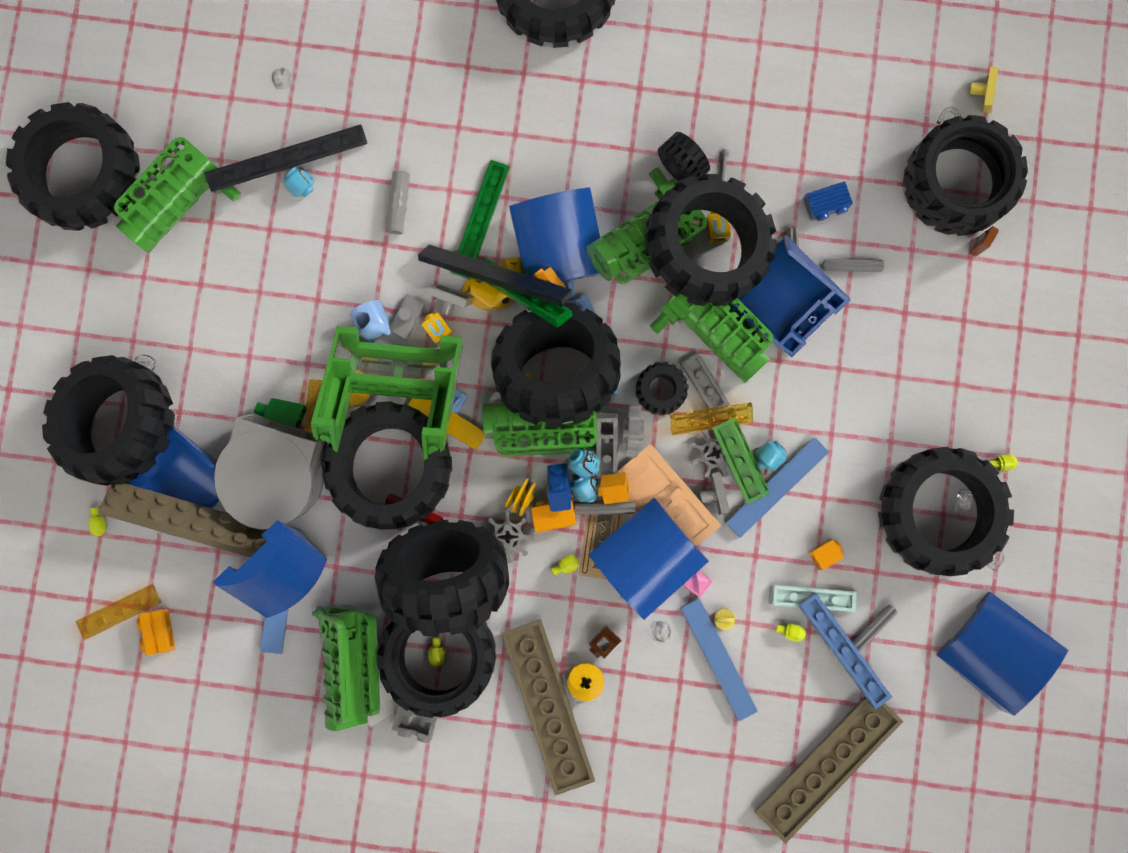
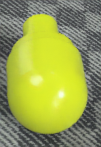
[989,454,1018,471]
[88,507,107,536]
[551,555,579,576]
[776,623,806,642]
[428,637,445,667]

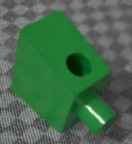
[254,398,308,429]

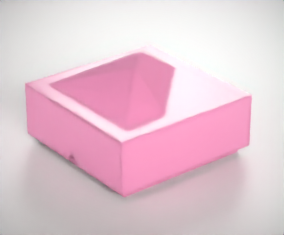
[683,571,712,598]

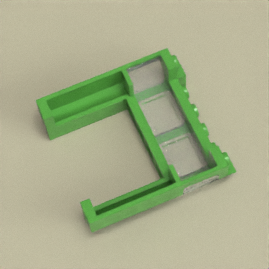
[311,326,463,460]

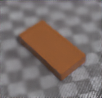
[969,226,999,257]

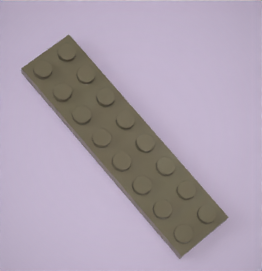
[98,483,267,557]
[501,619,595,795]
[754,697,904,844]

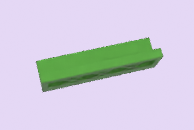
[712,417,770,504]

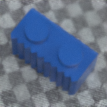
[803,181,853,221]
[547,463,571,512]

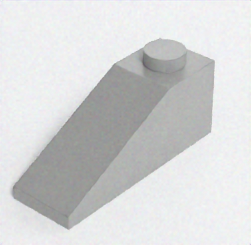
[597,413,618,479]

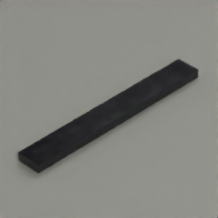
[204,124,368,192]
[418,244,572,307]

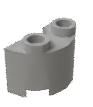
[392,705,437,743]

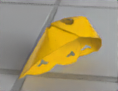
[461,257,524,311]

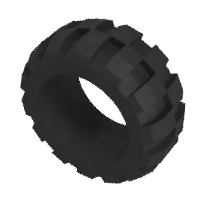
[496,0,615,48]
[6,102,140,231]
[644,174,777,307]
[491,302,621,428]
[42,355,175,486]
[322,401,452,530]
[878,447,1014,576]
[374,520,509,637]

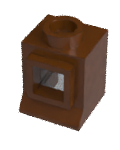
[589,625,622,659]

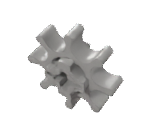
[622,406,644,458]
[690,429,728,478]
[488,511,534,563]

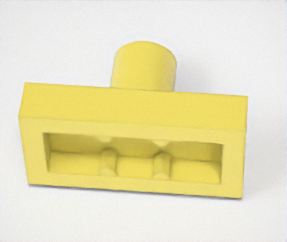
[970,66,999,113]

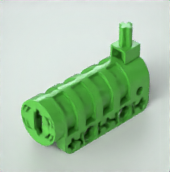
[114,137,241,254]
[587,167,707,284]

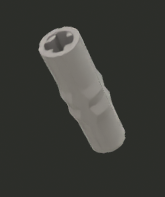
[386,171,410,235]

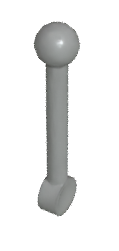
[721,149,729,181]

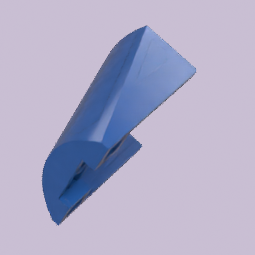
[509,187,600,282]
[731,235,851,357]
[111,426,219,538]
[589,497,709,620]
[213,520,327,618]
[936,592,1069,716]

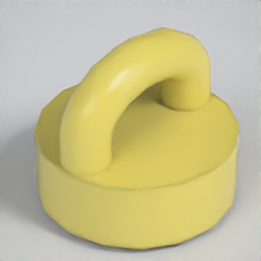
[714,609,735,630]

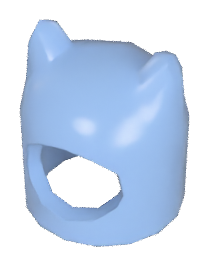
[349,300,390,343]

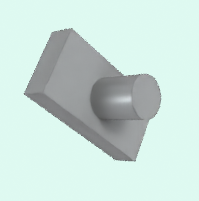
[427,284,473,316]
[389,294,426,340]
[699,472,730,515]

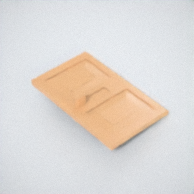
[617,443,721,546]

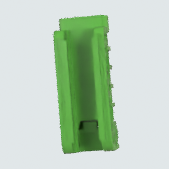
[649,269,773,384]
[482,371,597,457]
[312,605,380,731]

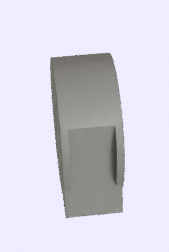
[214,414,327,529]

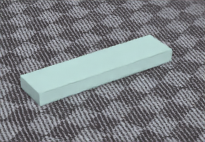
[771,584,857,613]

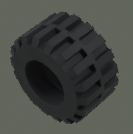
[657,132,710,182]
[635,362,689,416]

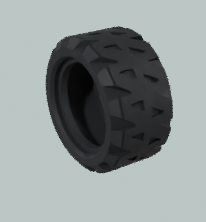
[903,115,1028,236]
[377,621,496,718]

